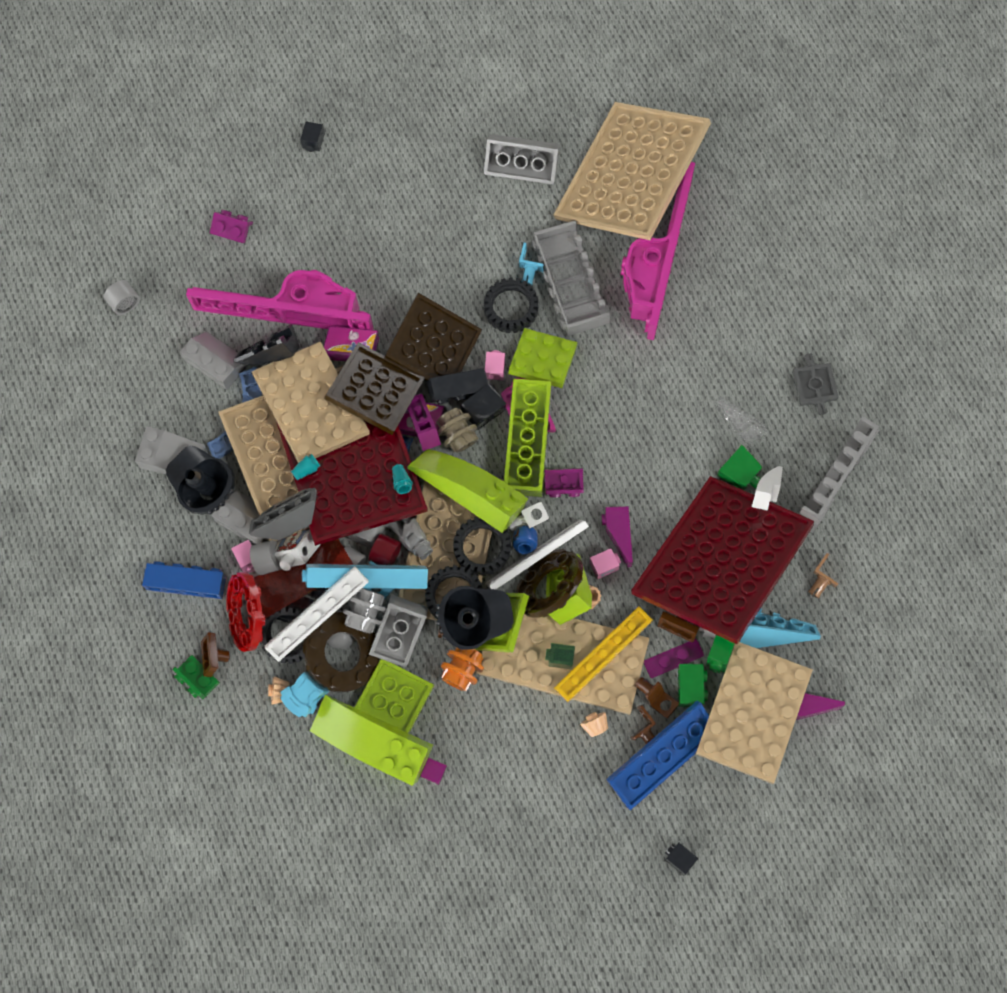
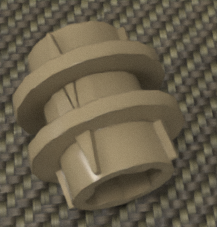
[436,408,478,453]

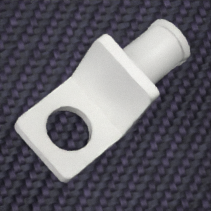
[509,502,549,532]

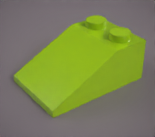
[546,553,592,625]

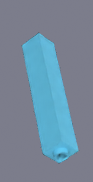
[302,564,428,589]

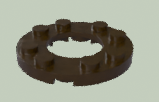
[515,549,583,618]
[303,612,379,692]

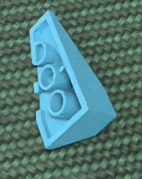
[739,609,821,648]

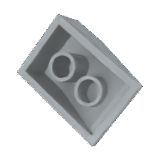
[135,426,205,474]
[369,594,428,668]

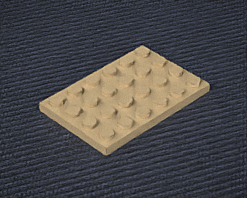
[252,342,369,463]
[696,642,813,784]

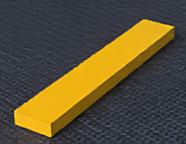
[554,606,653,703]

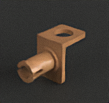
[808,553,838,599]

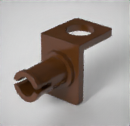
[635,677,679,718]
[630,705,656,744]

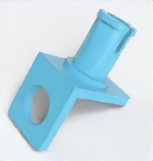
[519,242,544,286]

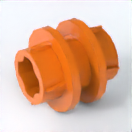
[441,647,484,691]

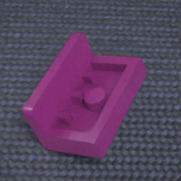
[210,209,253,243]
[545,468,584,498]

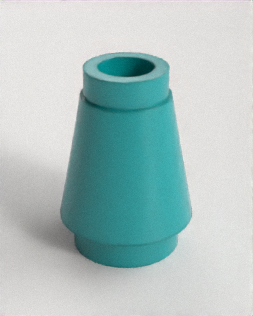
[291,454,320,481]
[392,464,413,494]

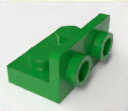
[172,655,220,700]

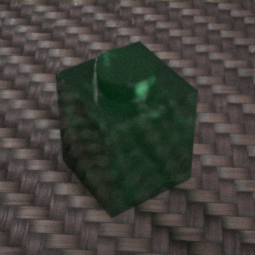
[545,643,575,670]

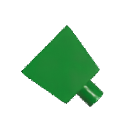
[717,445,762,491]

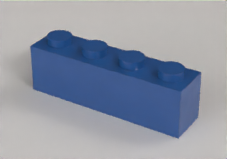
[142,561,226,599]

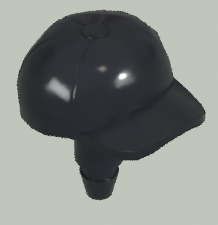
[166,445,236,515]
[435,586,514,650]

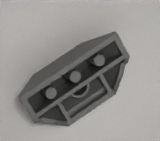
[249,488,317,540]

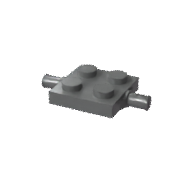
[792,353,839,415]

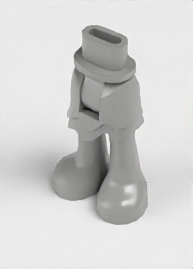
[383,517,433,560]

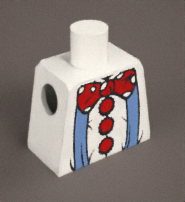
[274,529,320,571]

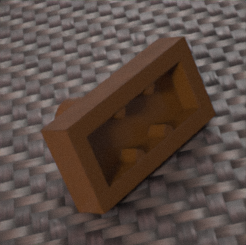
[657,611,699,643]
[201,632,229,677]

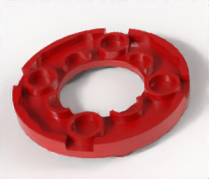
[226,572,265,652]

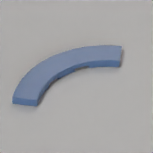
[207,367,262,459]

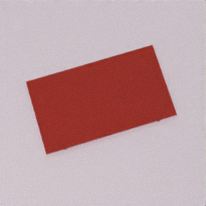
[243,539,354,618]

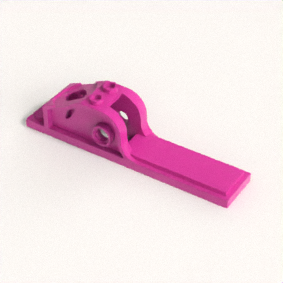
[620,162,695,340]
[186,270,374,330]

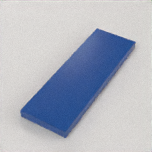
[606,701,709,810]

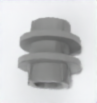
[343,588,386,633]

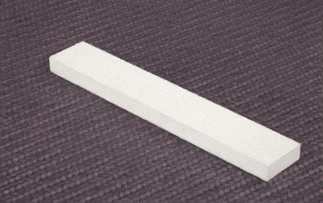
[485,520,589,589]
[265,566,369,662]

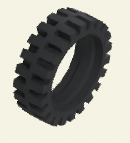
[484,277,538,333]
[453,517,511,576]
[425,565,483,619]
[260,603,307,664]

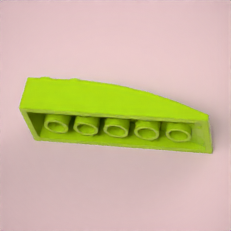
[504,379,551,497]
[408,449,528,533]
[310,695,433,786]

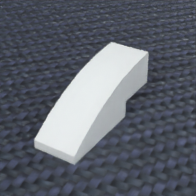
[752,466,783,510]

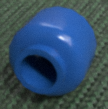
[513,525,538,554]

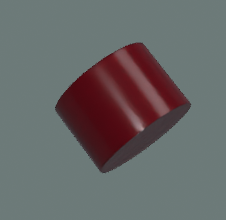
[368,533,402,565]

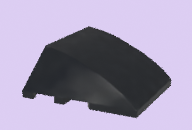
[234,324,299,365]

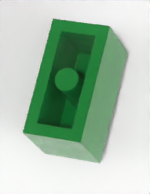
[706,635,735,673]
[678,664,708,707]

